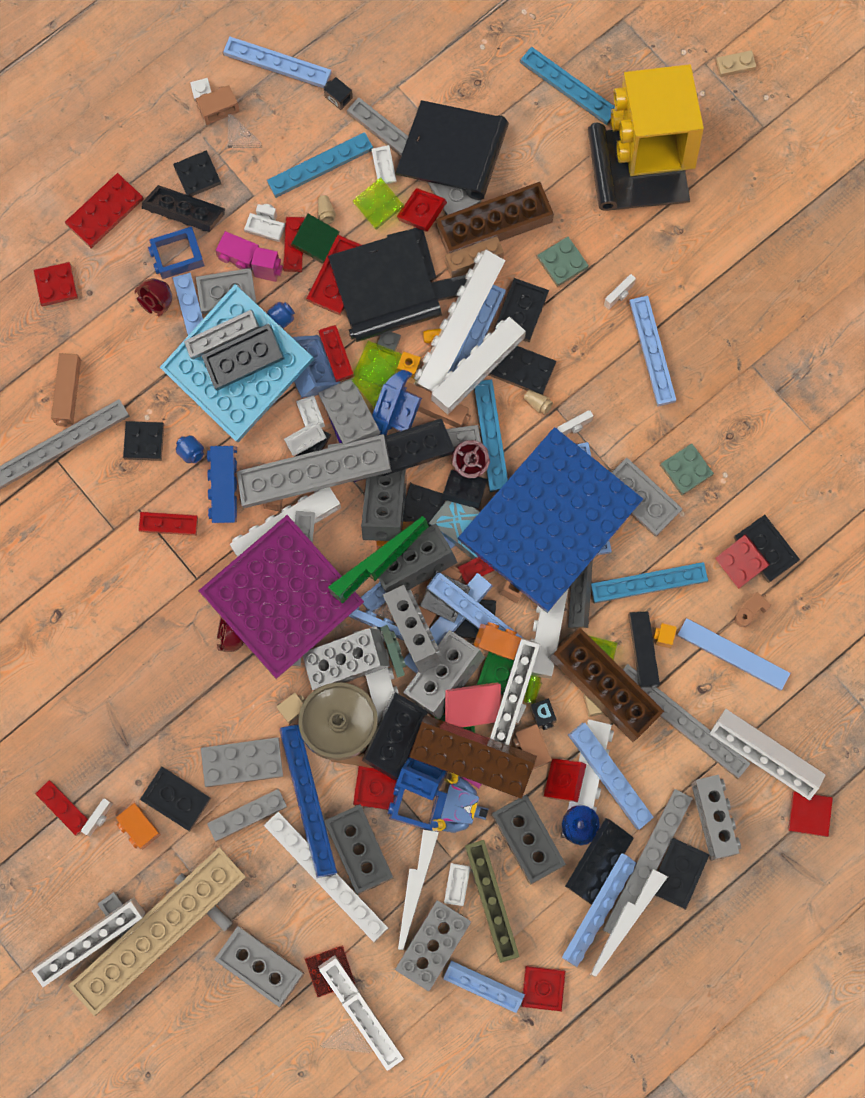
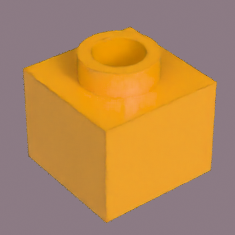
[397,351,421,378]
[653,623,677,649]

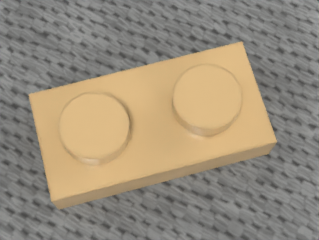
[716,50,756,77]

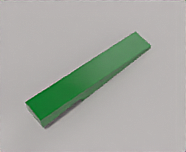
[328,516,429,604]

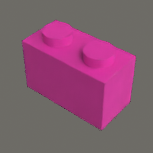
[216,231,259,270]
[251,247,283,282]

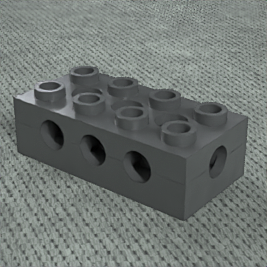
[361,469,407,541]
[378,524,458,593]
[491,794,566,885]
[324,804,394,895]

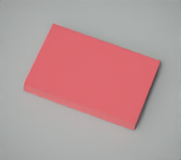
[445,682,501,728]

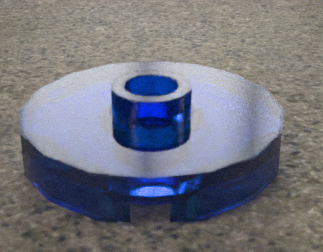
[562,805,600,845]

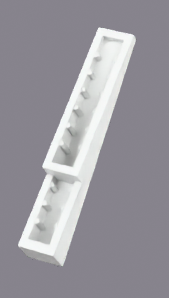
[398,830,439,950]
[590,869,667,977]
[318,955,404,1071]

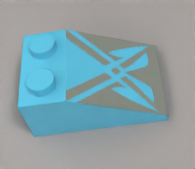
[429,501,480,559]

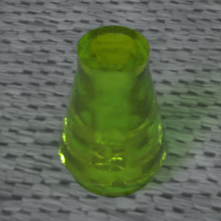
[524,676,542,704]

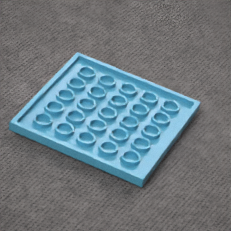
[160,284,315,442]

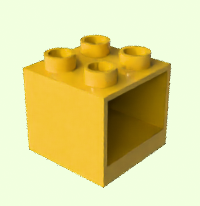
[611,64,704,176]

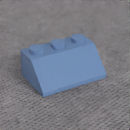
[292,335,341,398]

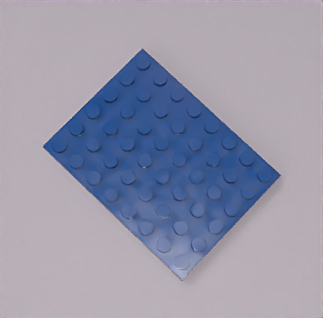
[458,427,643,613]

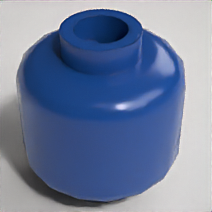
[267,302,295,329]
[176,436,204,463]

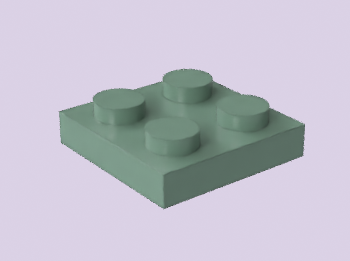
[537,237,589,287]
[660,443,714,496]
[380,625,406,678]

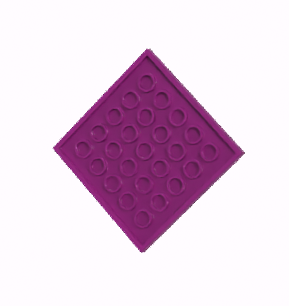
[198,515,364,679]

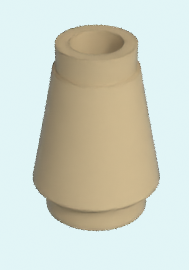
[318,195,336,224]
[524,390,553,415]

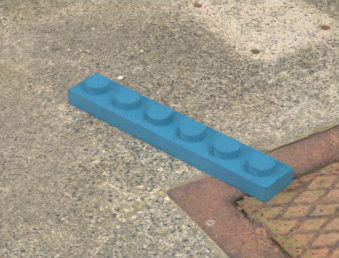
[520,46,615,125]
[267,132,373,198]
[474,379,508,492]
[591,562,708,604]

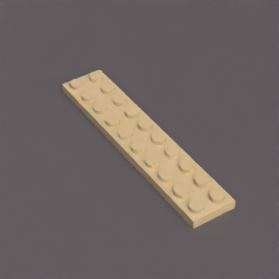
[68,847,246,1016]

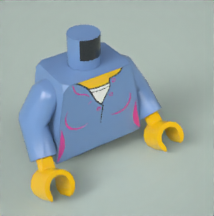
[432,772,488,833]

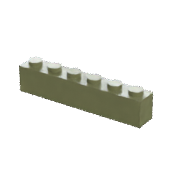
[465,840,520,963]

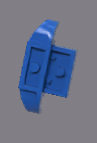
[372,370,422,436]

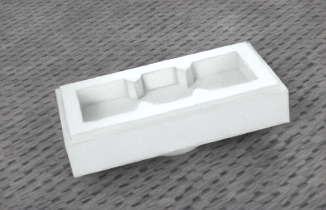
[371,145,397,186]
[244,213,285,242]
[604,274,636,310]
[296,395,325,428]
[557,410,593,435]
[284,421,326,456]
[81,798,113,837]
[444,863,470,907]

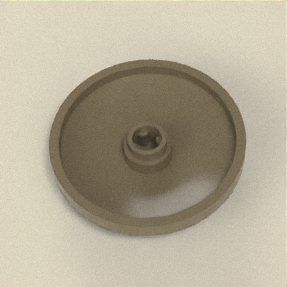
[298,682,378,760]

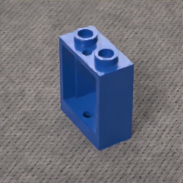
[148,226,205,279]
[396,757,448,801]
[387,785,447,832]

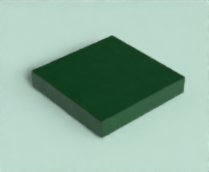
[291,213,340,264]

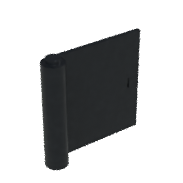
[395,100,509,200]
[587,122,690,211]
[328,230,442,342]

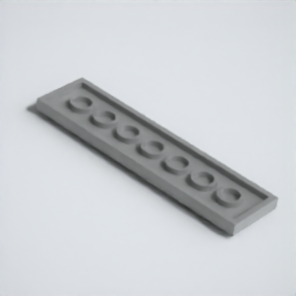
[237,434,392,508]

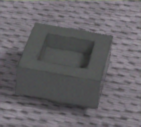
[377,332,401,354]

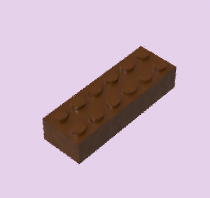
[436,182,554,254]
[549,628,664,742]
[410,715,537,799]

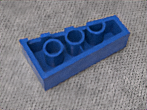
[207,446,237,523]

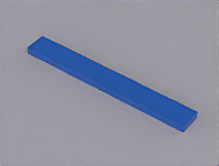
[280,724,337,878]

